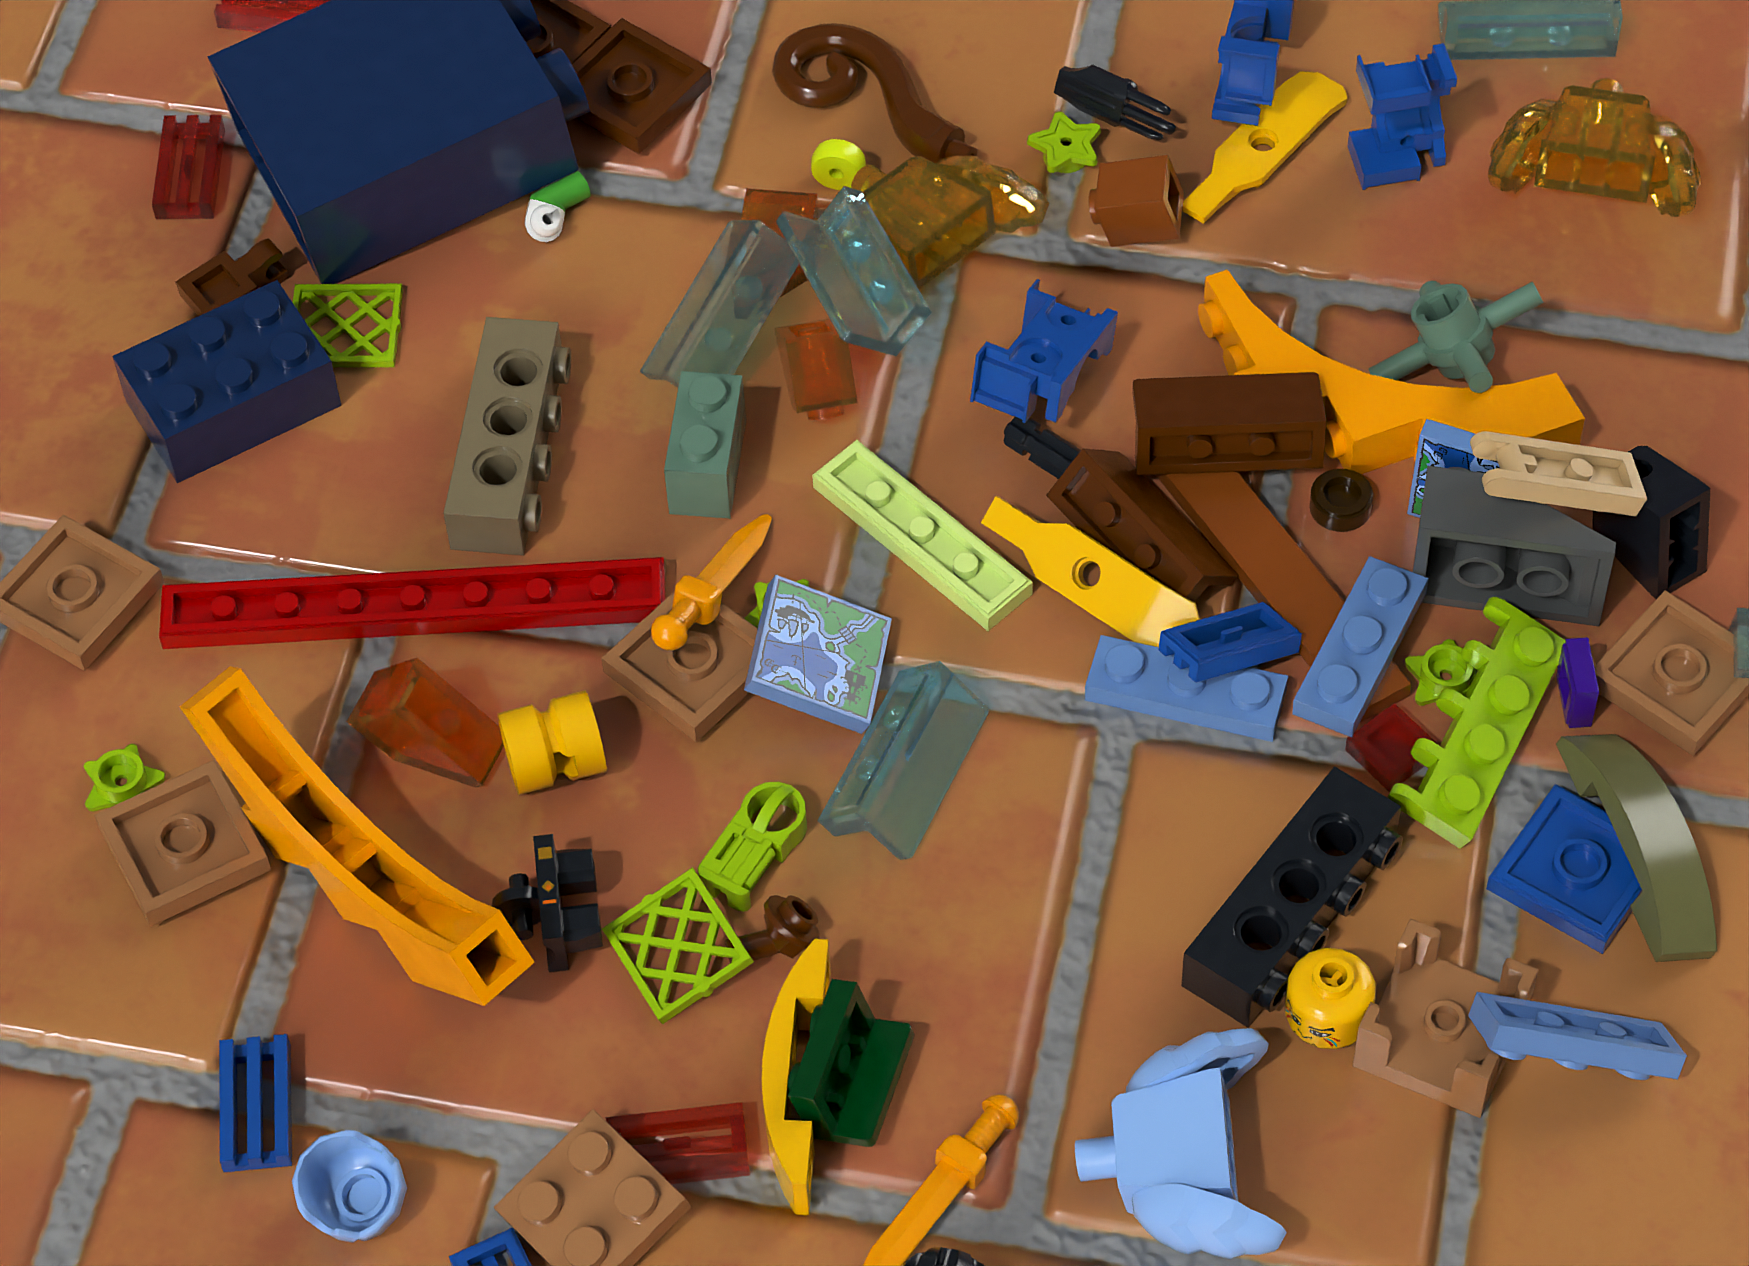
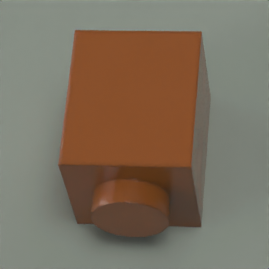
[1089,155,1184,247]

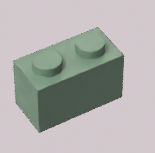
[664,371,746,519]

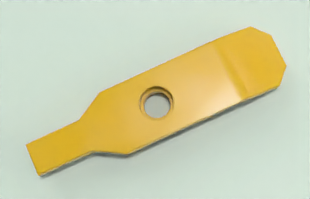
[1182,71,1348,224]
[981,496,1200,647]

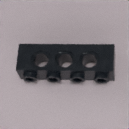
[1181,766,1403,1028]

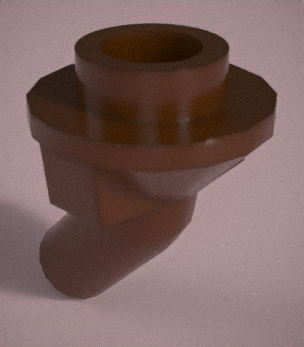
[725,895,820,963]

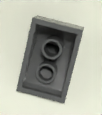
[1413,466,1616,626]

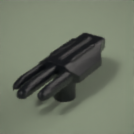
[1054,65,1176,140]

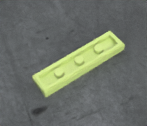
[812,440,1033,631]

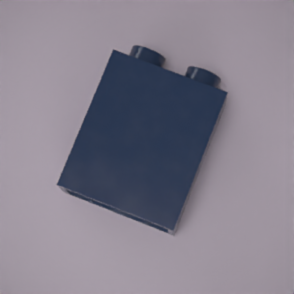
[207,0,590,284]

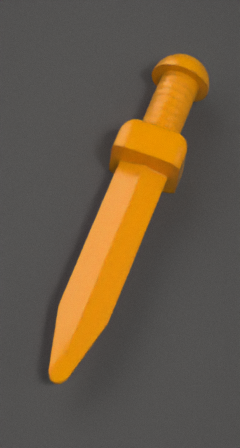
[651,514,772,651]
[863,1094,1019,1266]

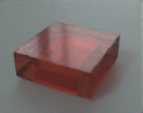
[1345,703,1439,792]

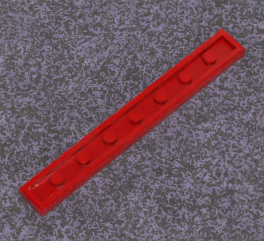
[159,557,666,649]

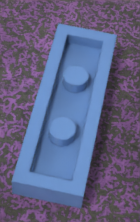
[1292,556,1429,737]
[1085,635,1288,742]
[1468,992,1687,1080]

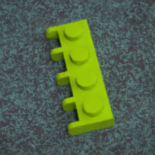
[1388,597,1565,849]

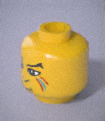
[1285,948,1376,1049]

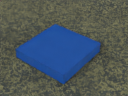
[1486,784,1642,954]

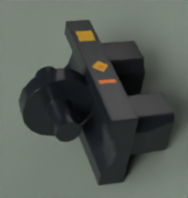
[492,834,603,972]

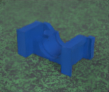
[1212,0,1294,126]
[1347,43,1457,190]
[970,279,1118,423]

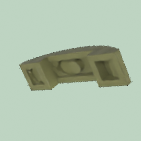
[1556,734,1717,962]

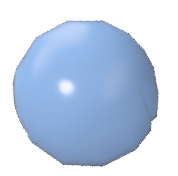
[292,1130,407,1243]

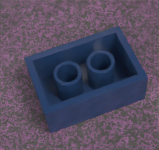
[112,280,342,483]

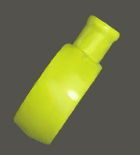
[811,139,884,190]

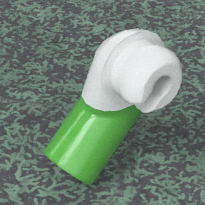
[524,171,591,242]

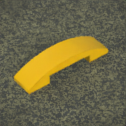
[762,939,831,1215]

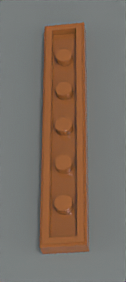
[1155,471,1411,722]

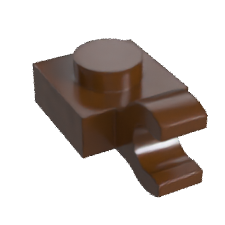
[175,238,289,316]

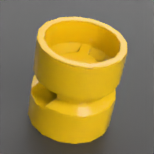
[497,690,607,795]

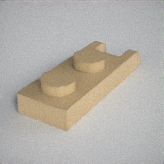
[1470,431,1647,516]

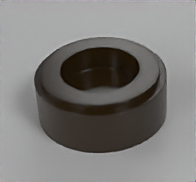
[1309,469,1373,532]

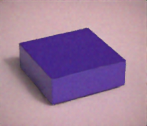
[1556,637,1599,728]

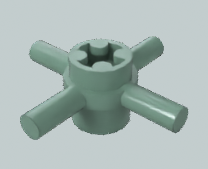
[1368,281,1544,393]

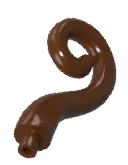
[772,23,977,171]

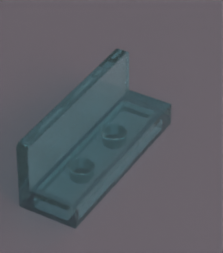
[1437,0,1623,60]
[776,186,932,356]
[640,220,805,388]
[817,661,989,860]

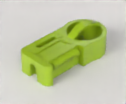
[698,781,807,912]

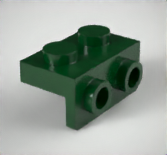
[788,979,915,1147]

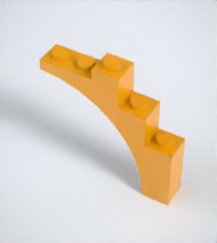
[1198,269,1585,474]
[179,666,535,1006]

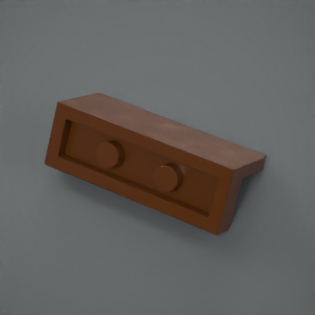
[1132,372,1327,475]
[1046,448,1238,602]

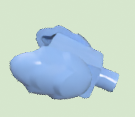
[1075,1028,1287,1259]

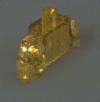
[1488,78,1701,217]
[846,156,1049,320]

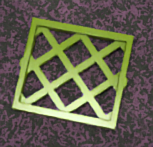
[293,283,403,367]
[602,867,754,1024]

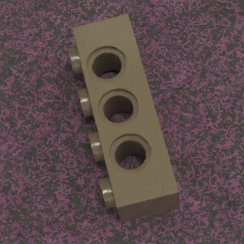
[443,317,571,556]

